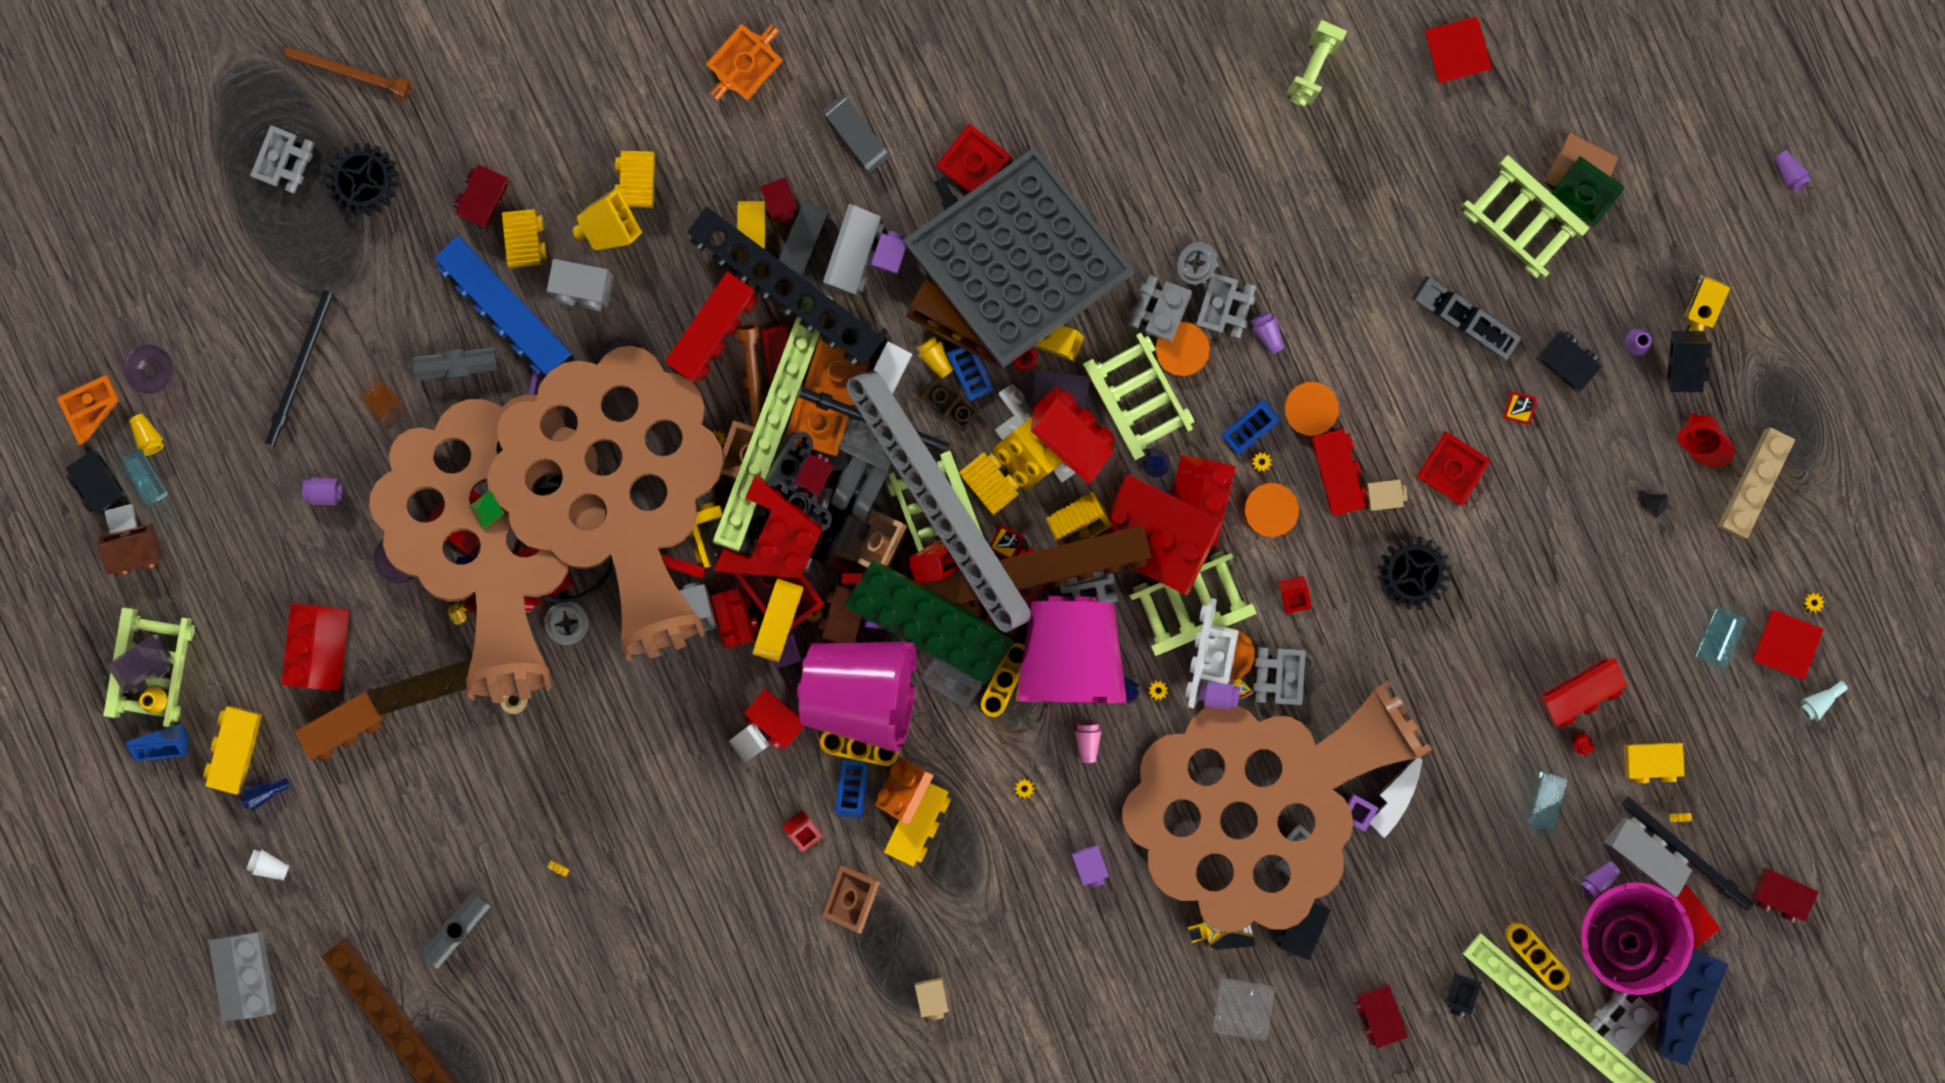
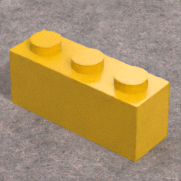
[203,706,263,795]
[884,782,951,867]

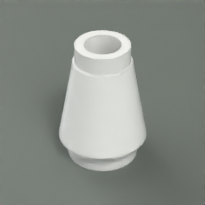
[246,849,289,881]

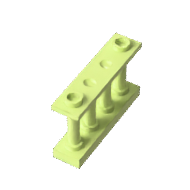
[1286,20,1347,107]
[1461,155,1589,279]
[1082,333,1195,461]
[886,451,983,552]
[1129,550,1257,656]
[103,608,195,727]

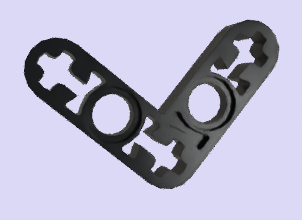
[764,431,832,531]

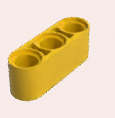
[737,201,766,280]
[753,578,804,663]
[981,643,1024,717]
[820,732,898,766]
[1505,922,1570,990]

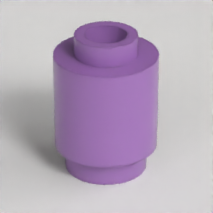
[302,477,344,506]
[1199,680,1240,711]

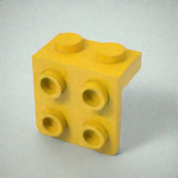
[993,417,1064,491]
[689,502,724,568]

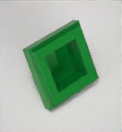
[469,491,504,529]

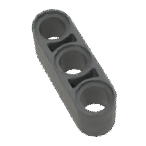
[821,94,891,173]
[779,201,830,278]

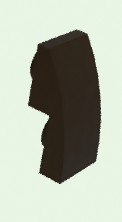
[919,375,981,432]

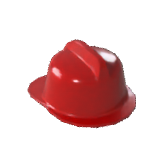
[1677,413,1735,467]

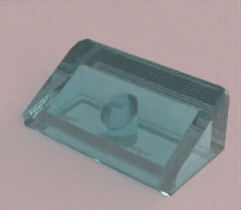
[121,449,168,509]
[1696,606,1747,669]
[1526,772,1568,832]

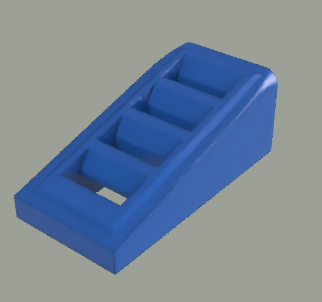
[945,345,994,402]
[1221,398,1281,456]
[126,724,189,762]
[835,759,869,819]

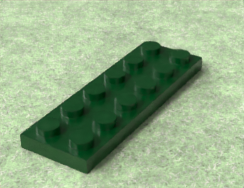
[845,559,1015,684]

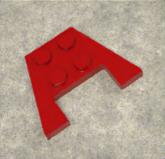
[714,474,822,579]

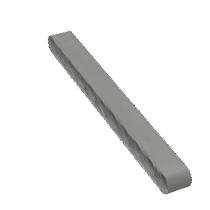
[847,370,1031,632]

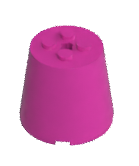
[1016,596,1126,703]
[797,642,917,752]
[1581,882,1694,995]

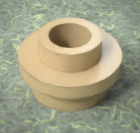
[500,694,528,714]

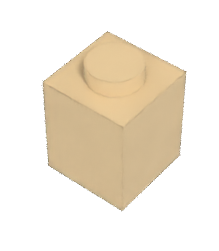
[1365,480,1407,511]
[915,977,949,1021]

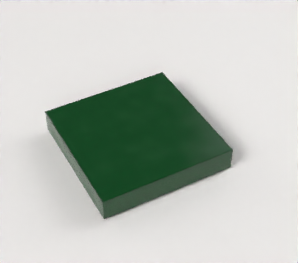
[1551,156,1625,227]

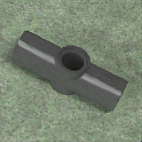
[413,347,498,381]
[420,891,492,969]

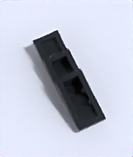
[1411,276,1522,360]

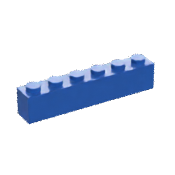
[434,235,574,377]

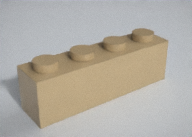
[1717,428,1795,539]

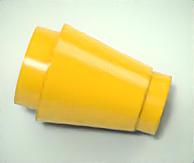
[916,336,954,378]
[129,414,164,456]
[139,686,167,714]

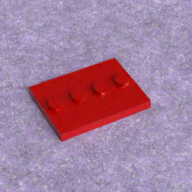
[1098,474,1224,596]

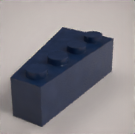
[1655,948,1729,1066]

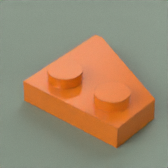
[57,375,120,446]

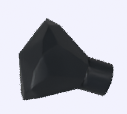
[1638,490,1669,518]

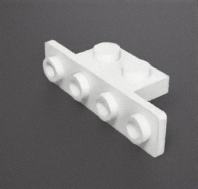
[995,384,1075,482]
[1185,598,1239,708]

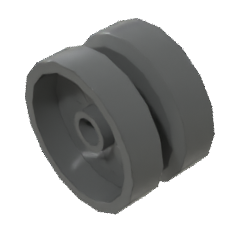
[830,452,891,522]

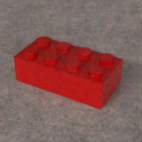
[665,271,758,383]

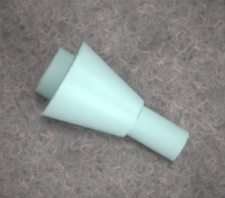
[1800,681,1848,722]

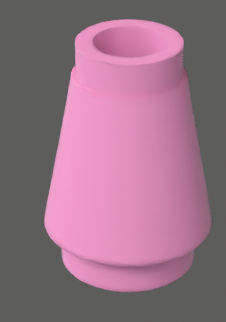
[1074,722,1102,763]

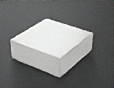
[104,504,138,533]

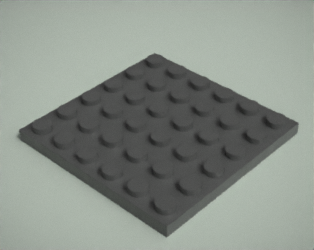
[903,147,1134,368]

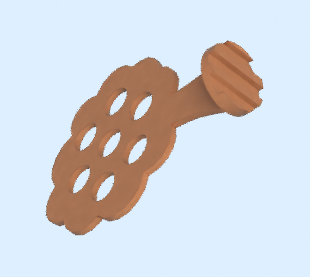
[487,346,724,661]
[369,395,606,703]
[1122,680,1432,933]

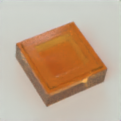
[362,380,401,419]

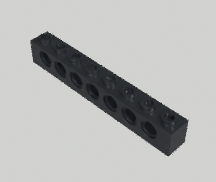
[687,206,884,366]

